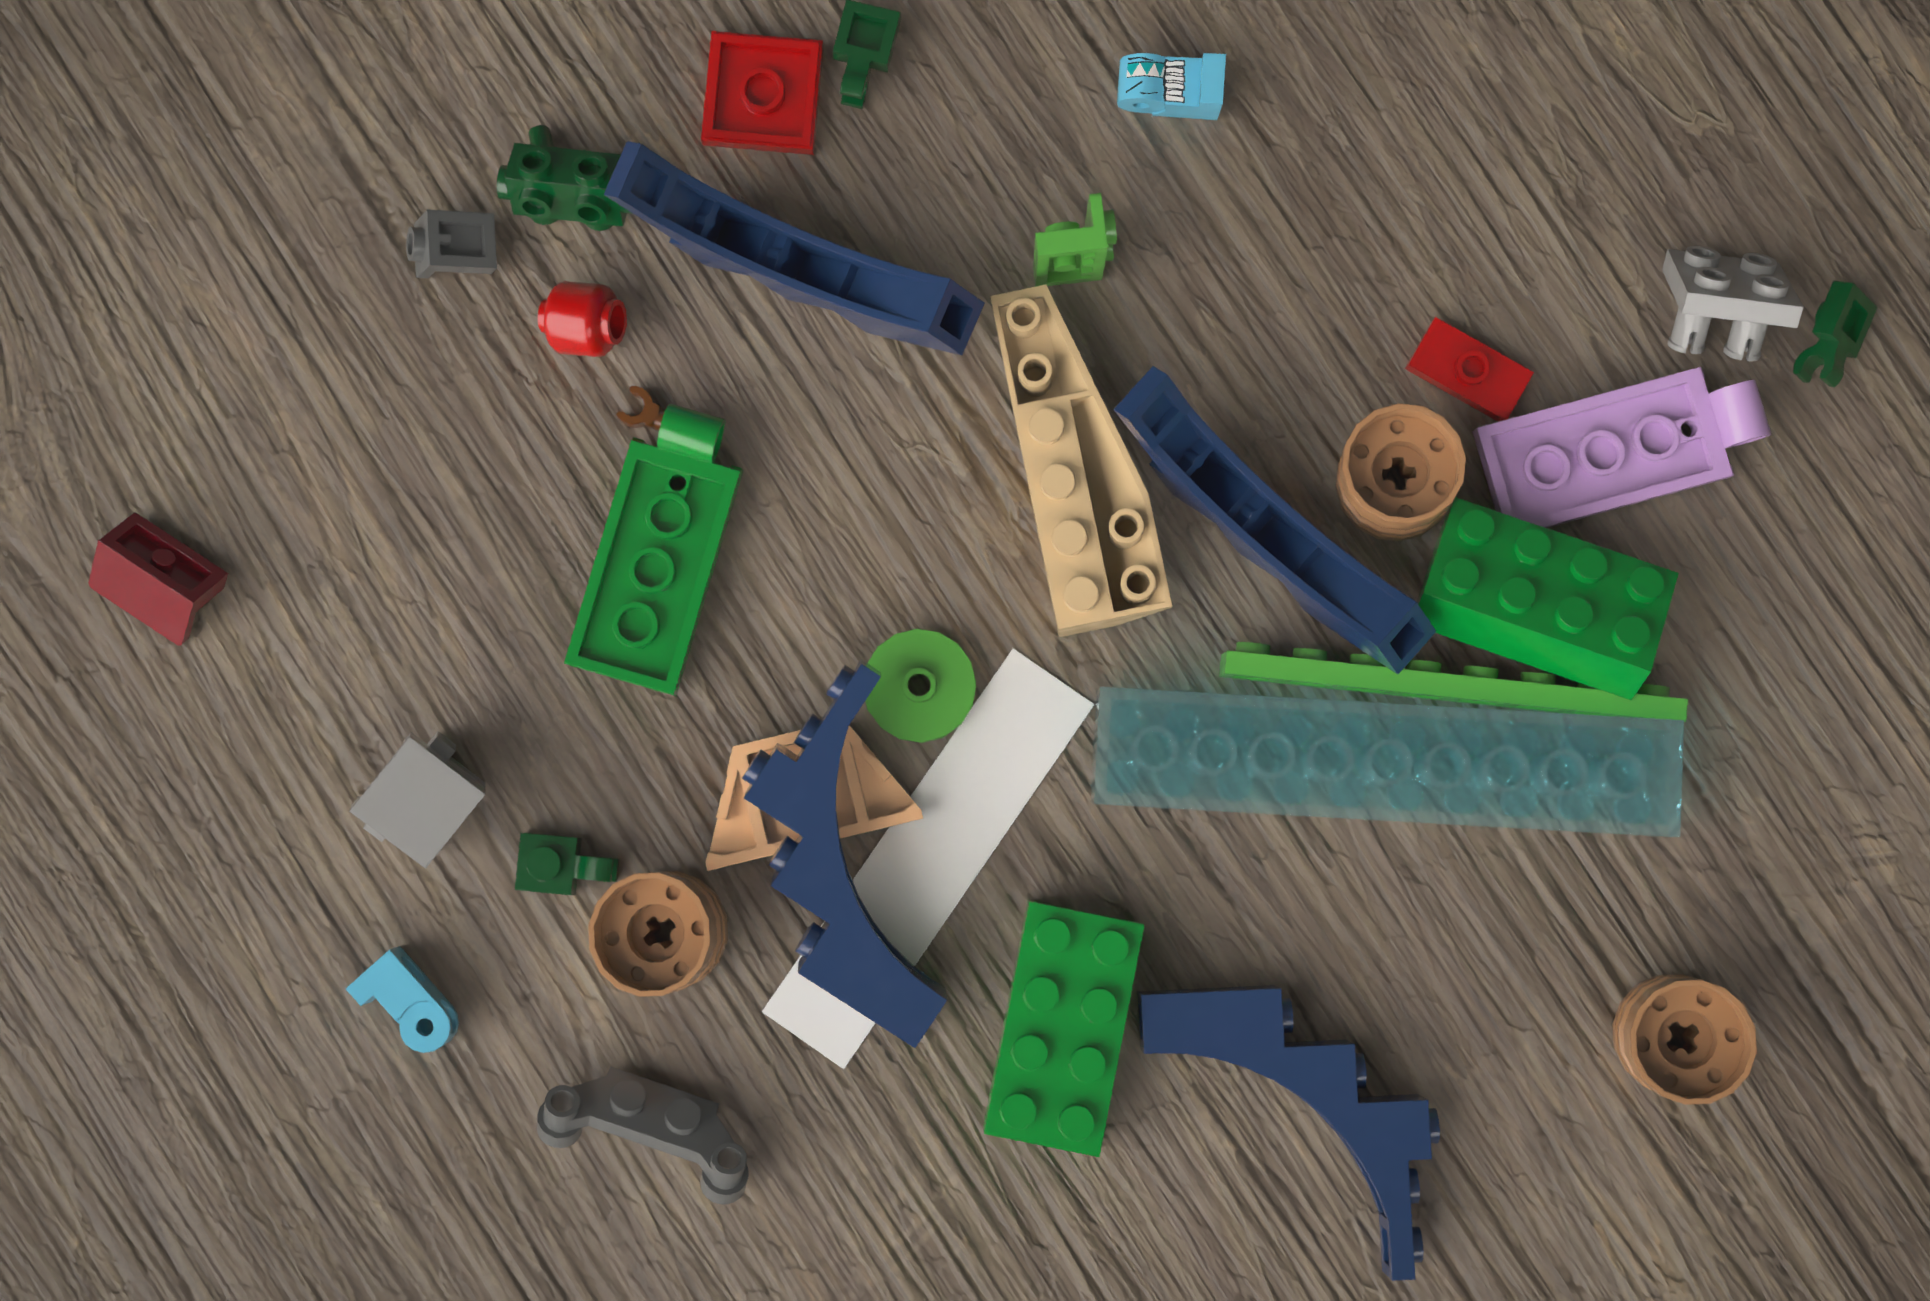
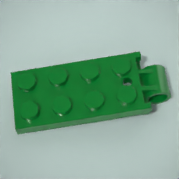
[564,403,744,696]

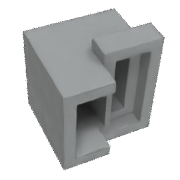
[349,731,485,869]

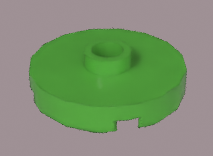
[865,629,976,743]

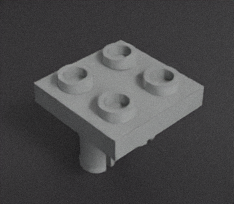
[1662,246,1804,361]

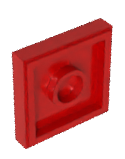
[701,31,824,155]

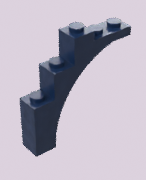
[603,141,985,356]
[1113,366,1436,674]
[742,659,947,1048]
[1137,985,1440,1281]

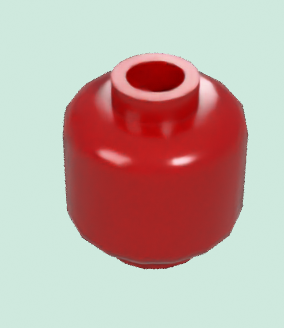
[538,281,627,357]

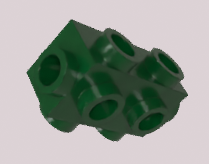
[496,125,633,231]

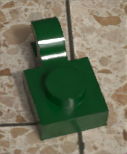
[833,0,901,109]
[1793,280,1878,388]
[514,833,619,895]

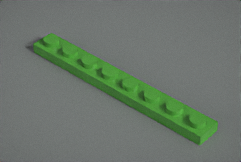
[1219,642,1688,725]

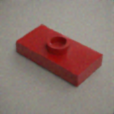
[1405,317,1534,422]

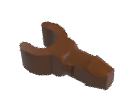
[616,386,665,431]

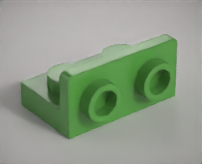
[1033,193,1117,287]

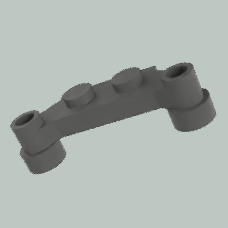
[536,1066,749,1205]

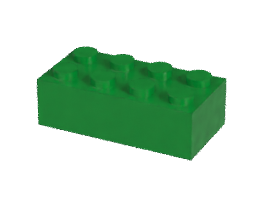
[1417,497,1679,700]
[983,900,1144,1157]

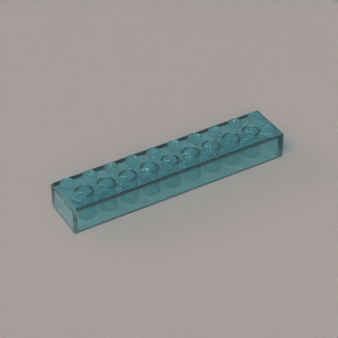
[1090,687,1684,837]

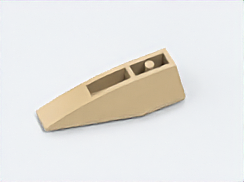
[990,284,1172,637]

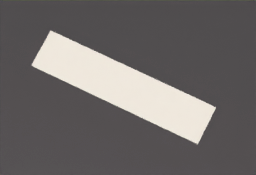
[762,648,1095,1069]

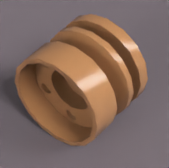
[1335,403,1466,541]
[588,871,728,997]
[1612,974,1757,1105]

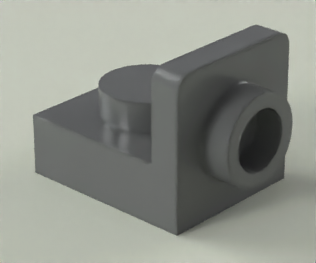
[406,209,497,278]

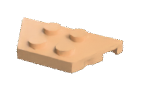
[705,725,924,871]

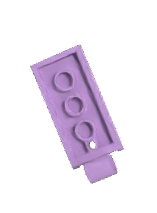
[1472,367,1771,528]

